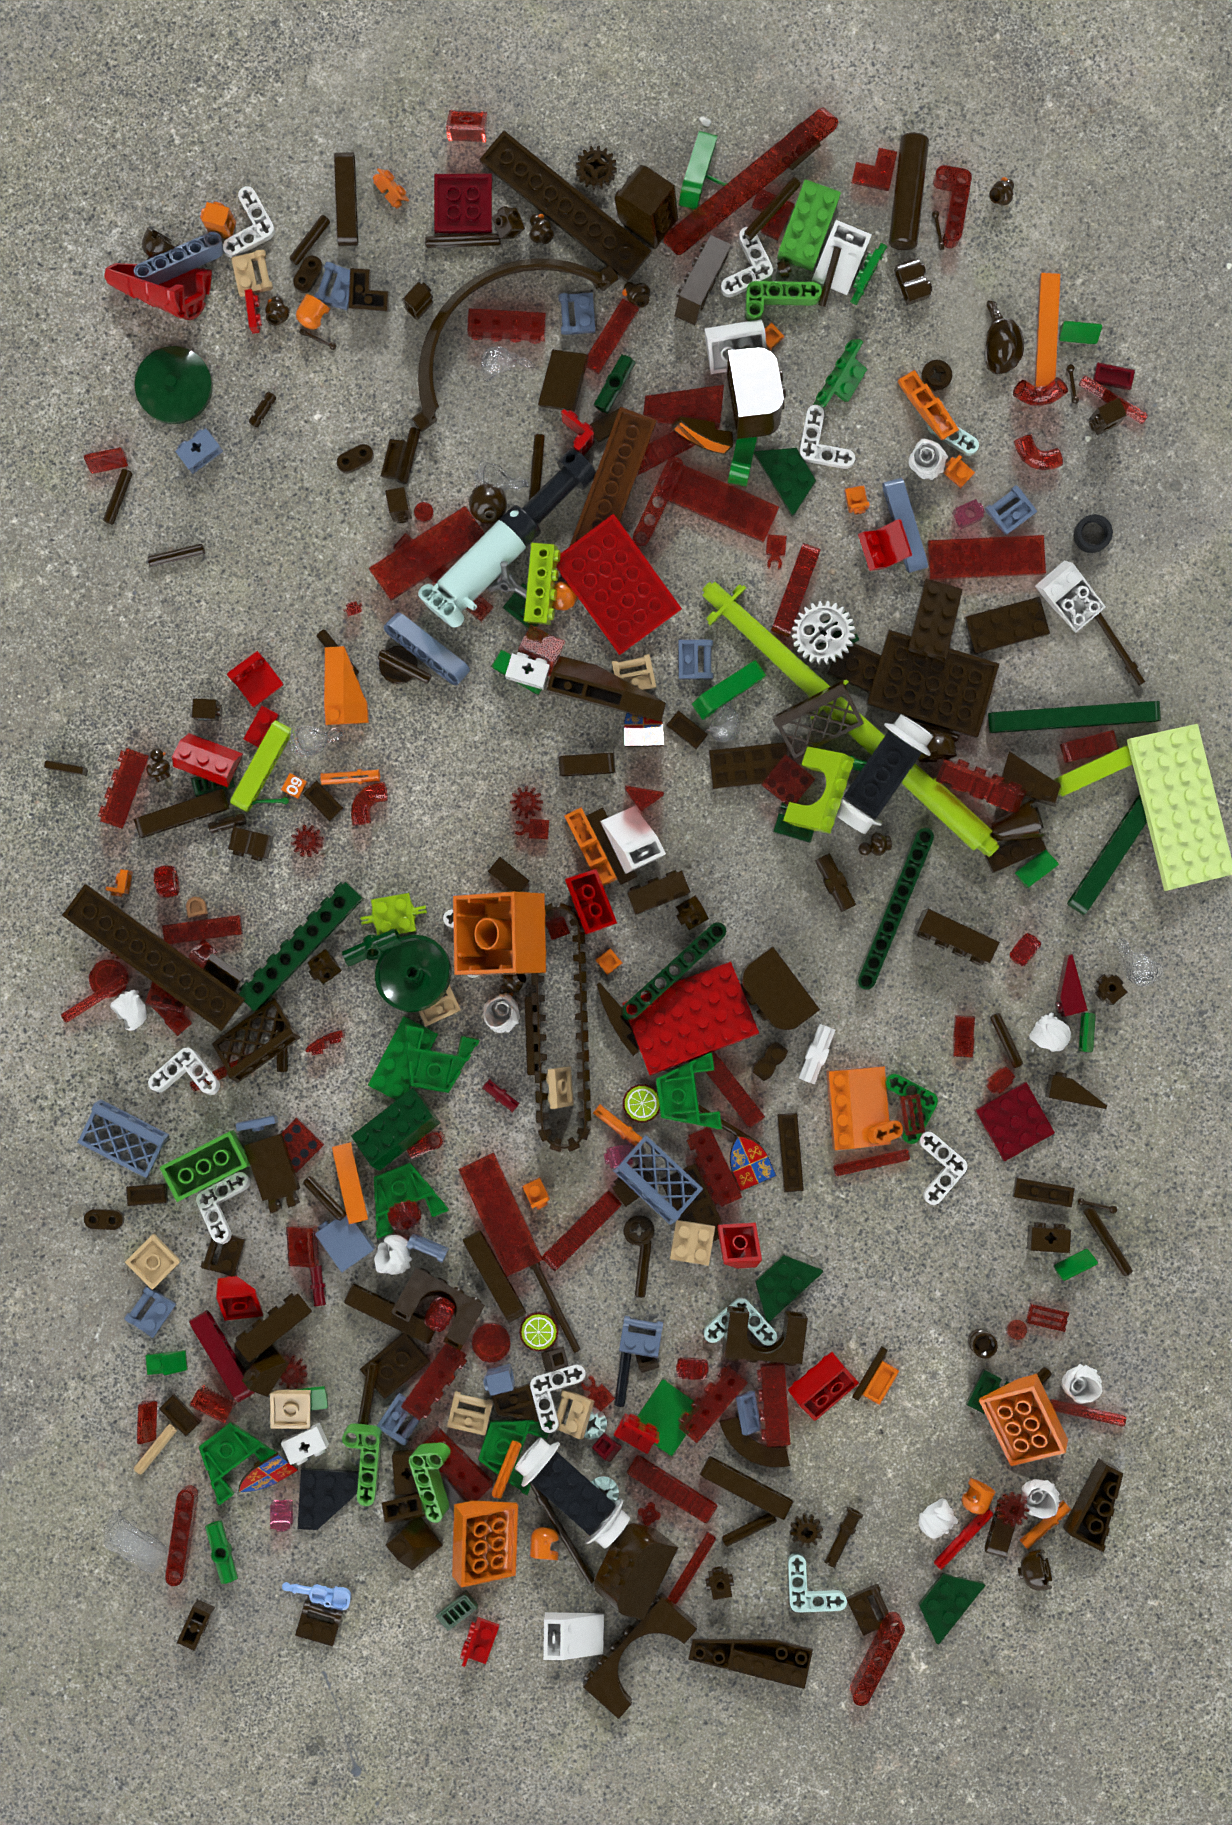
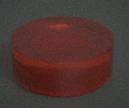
[414,502,434,523]
[1006,1319,1027,1340]

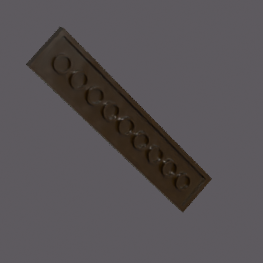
[480,130,652,282]
[62,884,245,1031]

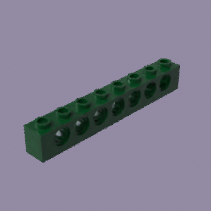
[239,882,365,1011]

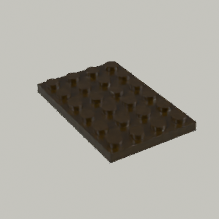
[866,630,1000,738]

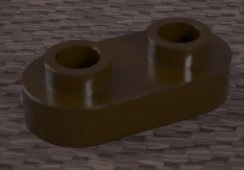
[293,255,323,293]
[337,444,374,474]
[84,1209,125,1230]

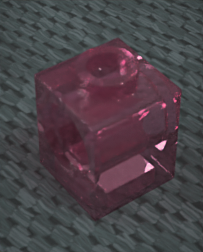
[952,499,985,530]
[604,1143,634,1169]
[270,1500,293,1532]

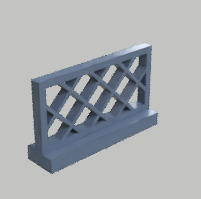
[77,1099,169,1178]
[613,1135,703,1225]

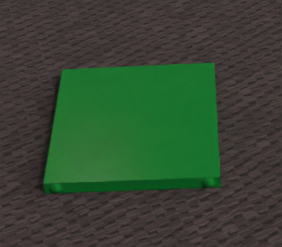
[637,1379,704,1456]

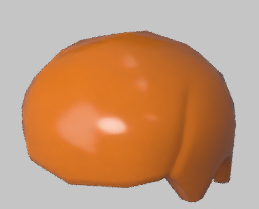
[552,581,577,611]

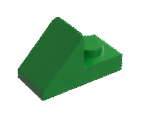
[145,1350,188,1376]

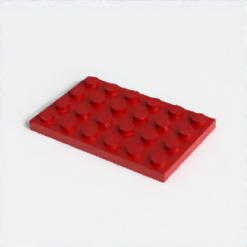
[556,514,682,655]
[622,961,759,1076]

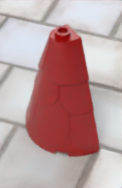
[104,263,212,320]

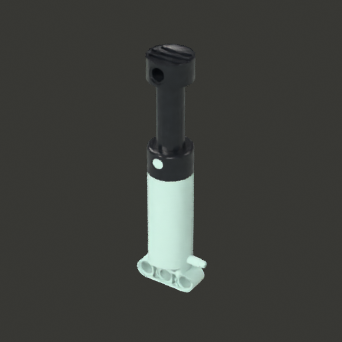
[418,448,596,627]

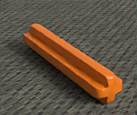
[492,1441,522,1499]

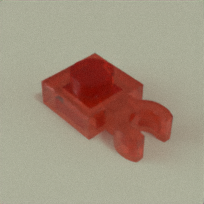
[765,534,787,570]
[515,819,549,840]
[581,1375,615,1412]

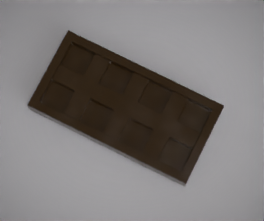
[907,578,963,661]
[964,597,1050,655]
[709,742,790,789]
[660,1163,723,1242]

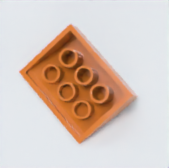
[826,1066,891,1150]
[979,1374,1068,1466]
[452,1501,518,1588]

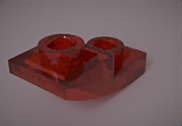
[151,992,192,1036]
[953,1015,975,1058]
[306,1030,346,1055]

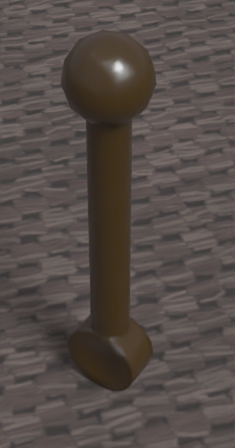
[932,211,944,250]
[299,329,337,350]
[1066,364,1079,404]
[1077,1198,1117,1214]

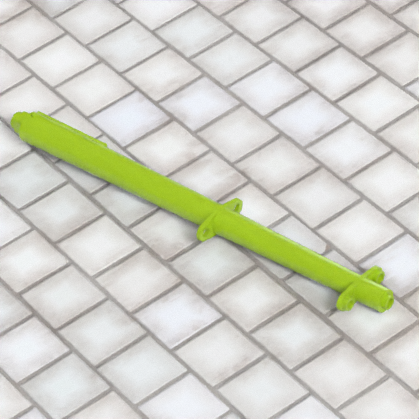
[702,582,999,857]

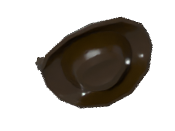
[984,300,1025,374]

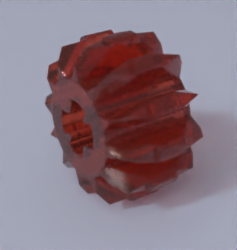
[510,785,543,819]
[290,825,324,858]
[153,865,180,898]
[1010,933,1041,967]
[387,1200,421,1231]
[424,1297,454,1332]
[279,1355,308,1389]
[676,1357,709,1380]
[995,1492,1030,1527]

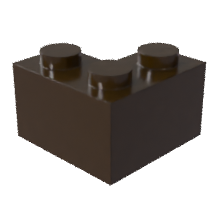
[348,268,390,312]

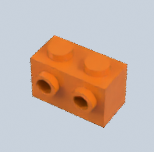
[200,202,236,239]

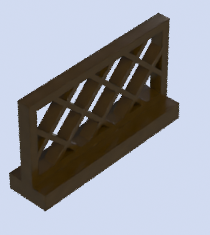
[772,680,864,759]
[212,998,301,1083]

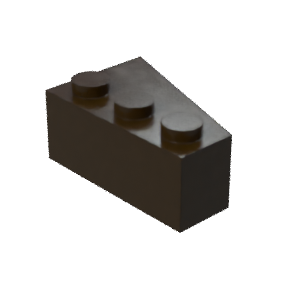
[998,751,1062,807]
[627,870,691,915]

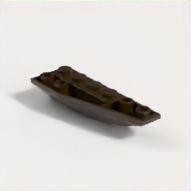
[547,656,666,722]
[688,1639,813,1689]

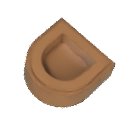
[186,897,208,918]

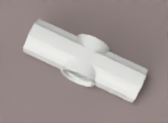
[799,1024,835,1084]

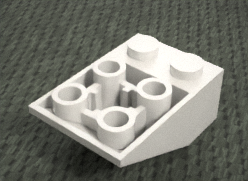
[812,220,872,295]
[1035,560,1105,633]
[600,806,666,874]
[543,1612,604,1660]

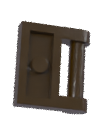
[200,1230,246,1277]
[846,1584,895,1636]
[295,1600,343,1647]

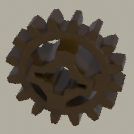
[575,146,617,190]

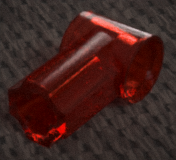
[407,1130,446,1159]

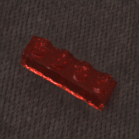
[467,308,546,344]
[98,748,149,829]
[686,1126,743,1207]
[401,1343,467,1421]
[757,1362,791,1447]
[678,1364,748,1443]
[421,1426,493,1501]

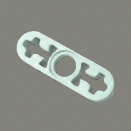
[928,425,979,456]

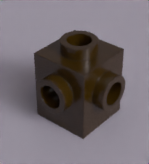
[492,206,525,239]
[675,895,709,930]
[307,949,342,985]
[1094,974,1128,1005]
[705,1566,734,1600]

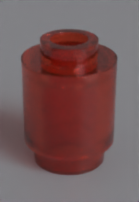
[986,1066,1016,1094]

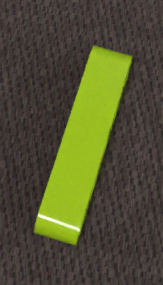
[230,720,293,813]
[1053,745,1133,797]

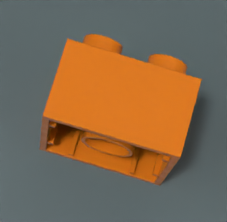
[453,892,546,975]

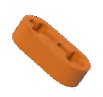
[868,1120,903,1144]

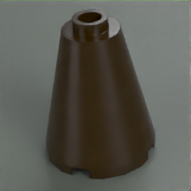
[990,799,1046,841]

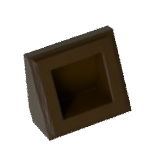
[541,1347,569,1372]
[635,1354,659,1373]

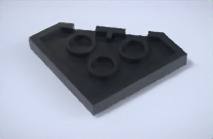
[297,1468,359,1530]

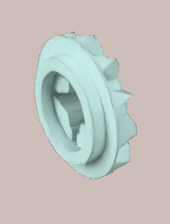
[584,1407,607,1440]
[591,1476,619,1503]

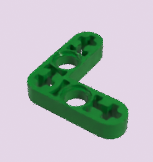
[885,1074,938,1144]

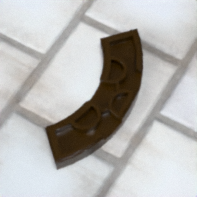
[719,1416,790,1468]

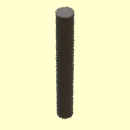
[818,246,842,307]
[852,1346,888,1401]

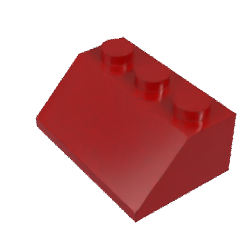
[172,733,243,787]
[565,869,617,934]
[787,1352,859,1421]

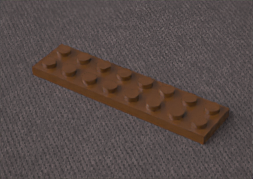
[569,407,657,547]

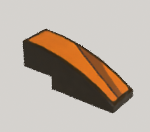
[671,416,734,455]

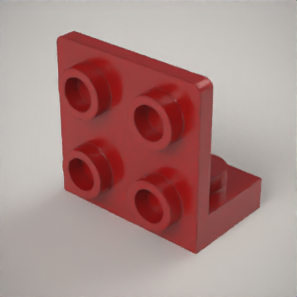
[561,409,595,456]
[858,519,912,571]
[227,651,284,707]
[613,1413,660,1455]
[459,1616,500,1667]

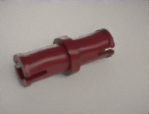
[482,1079,520,1113]
[309,1265,327,1307]

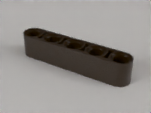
[334,152,358,246]
[134,789,230,838]
[462,1229,526,1323]
[344,1284,438,1344]
[700,1456,794,1520]

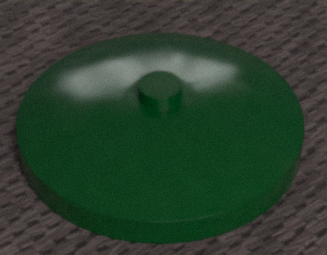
[134,346,213,424]
[375,935,452,1012]

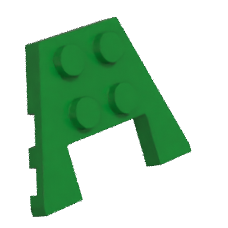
[405,1025,480,1093]
[656,1053,722,1129]
[374,1162,449,1239]
[478,1420,553,1496]
[199,1421,277,1505]

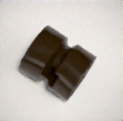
[968,1328,998,1359]

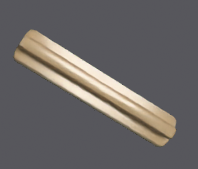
[134,1423,177,1475]

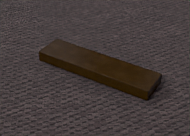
[586,808,638,885]
[524,997,536,1075]
[777,1113,804,1193]

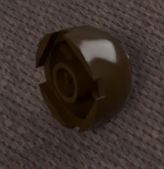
[142,228,179,260]
[468,483,507,524]
[918,730,957,763]
[1018,1549,1052,1591]

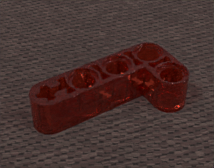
[933,165,972,248]

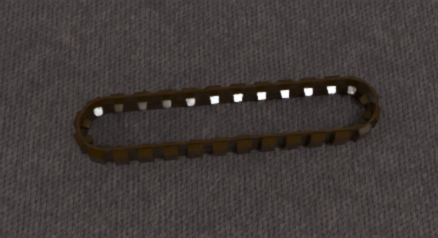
[531,903,592,1152]

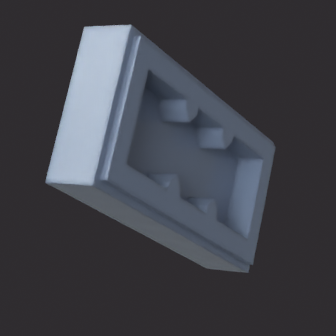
[236,1115,278,1132]
[735,1391,762,1436]

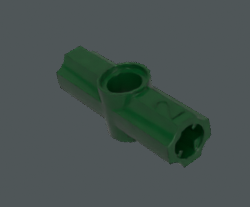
[593,354,636,414]
[342,928,402,967]

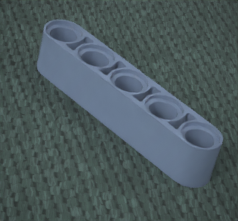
[134,232,224,285]
[882,477,928,573]
[384,612,470,686]

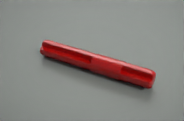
[934,1508,994,1570]

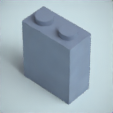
[315,1215,376,1273]

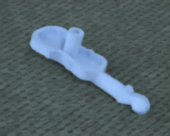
[282,1582,351,1611]

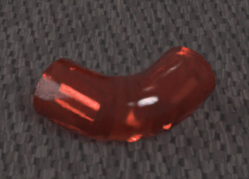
[1013,377,1068,406]
[1014,435,1063,470]
[351,782,388,826]

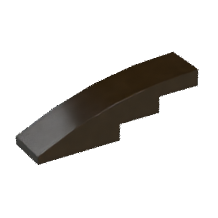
[597,982,639,1056]

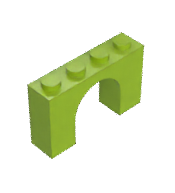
[783,747,854,834]

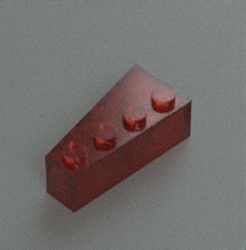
[643,385,724,429]
[936,759,1026,813]

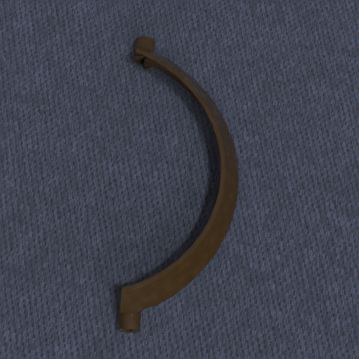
[411,258,619,432]

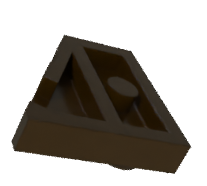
[492,1383,539,1422]

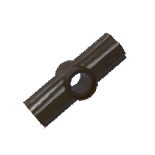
[815,853,856,912]

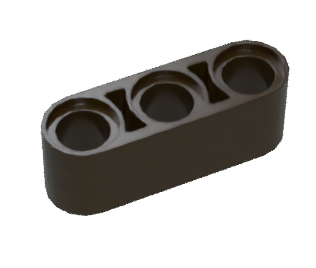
[558,753,616,777]
[984,1497,1020,1558]

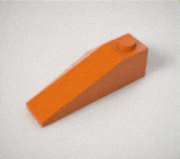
[324,646,369,725]

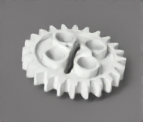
[792,601,855,665]

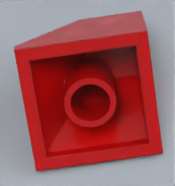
[717,1222,762,1269]
[216,1276,264,1321]

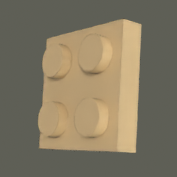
[546,1066,574,1109]
[670,1220,715,1266]
[125,1234,181,1290]
[270,1390,311,1429]

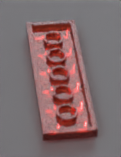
[658,461,779,543]
[369,506,485,601]
[927,535,1046,580]
[458,1152,543,1277]

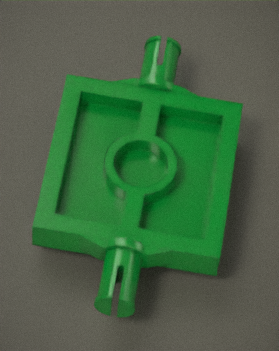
[850,243,887,305]

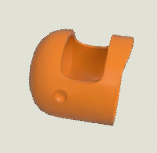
[296,294,331,330]
[961,1478,996,1514]
[530,1527,559,1560]

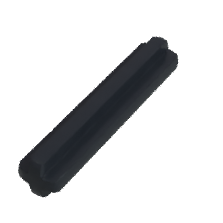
[614,1352,632,1407]

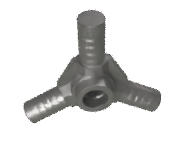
[487,561,527,598]

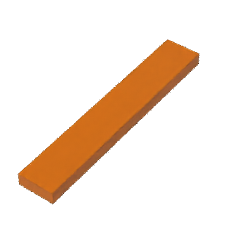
[1035,273,1060,389]

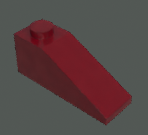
[1055,954,1088,1017]

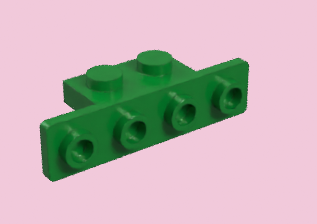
[813,339,867,407]

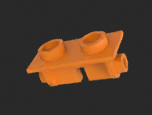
[373,168,409,209]

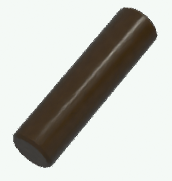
[889,132,929,250]

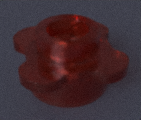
[343,601,362,616]
[638,1502,661,1526]

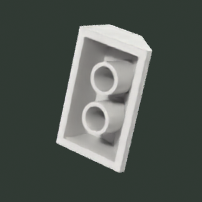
[704,319,767,374]

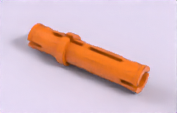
[321,769,380,785]
[592,1104,642,1146]
[1020,1500,1072,1550]

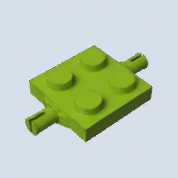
[360,892,427,936]

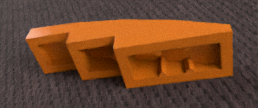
[898,370,959,440]
[564,807,617,886]
[332,1142,368,1224]

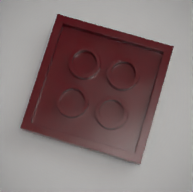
[434,174,492,233]
[975,1082,1055,1162]

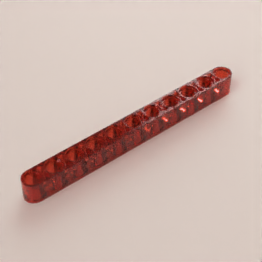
[663,107,838,255]

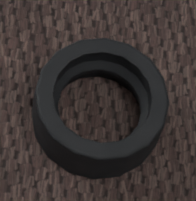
[1073,514,1113,553]

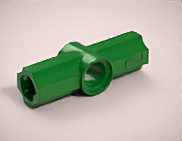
[205,1520,238,1584]

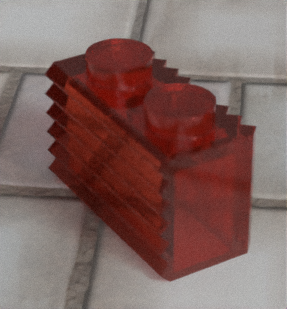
[189,1385,237,1424]

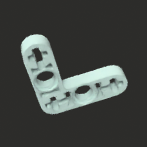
[704,1297,777,1346]
[788,1552,847,1612]

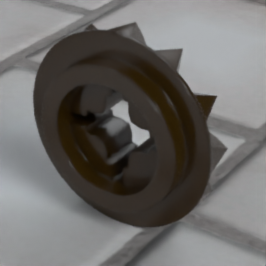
[921,360,952,391]
[623,1215,655,1246]

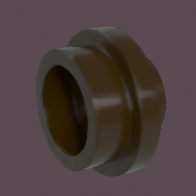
[777,258,792,278]

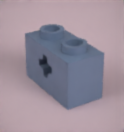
[175,428,223,474]
[483,1364,515,1396]

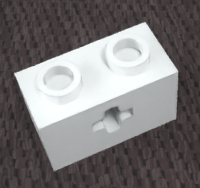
[505,652,550,690]
[281,1423,329,1465]

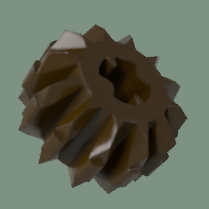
[789,1513,823,1548]

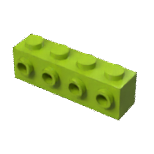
[524,543,560,625]

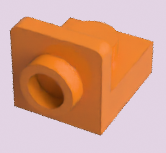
[944,455,975,488]
[844,485,870,515]
[105,869,133,897]
[522,1177,550,1210]

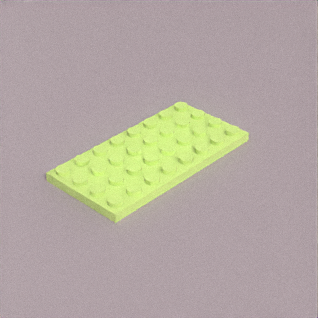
[1127,724,1232,891]

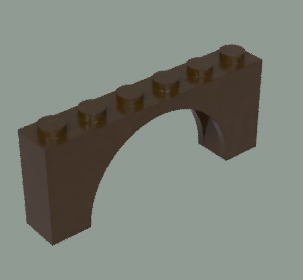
[583,1592,697,1719]

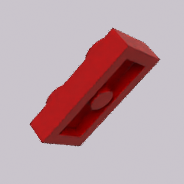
[244,289,262,334]
[243,705,280,748]

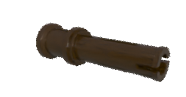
[824,1507,863,1568]

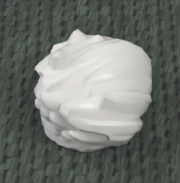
[909,438,948,480]
[110,990,147,1031]
[483,993,520,1033]
[1029,1012,1071,1052]
[374,1235,412,1275]
[1061,1364,1102,1404]
[1022,1479,1060,1519]
[919,1498,958,1539]

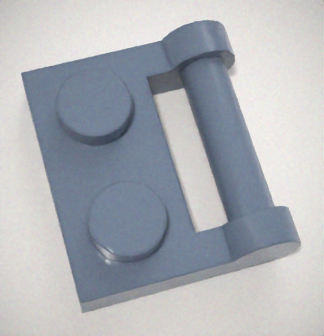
[314,262,350,311]
[558,293,595,335]
[985,485,1037,536]
[678,640,713,680]
[406,1233,449,1263]
[124,1285,177,1338]
[619,1316,663,1358]
[377,1393,428,1446]

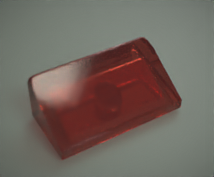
[84,447,128,474]
[137,1400,157,1444]

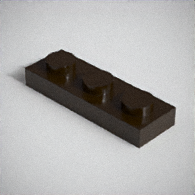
[985,838,1046,873]
[1012,1177,1075,1208]

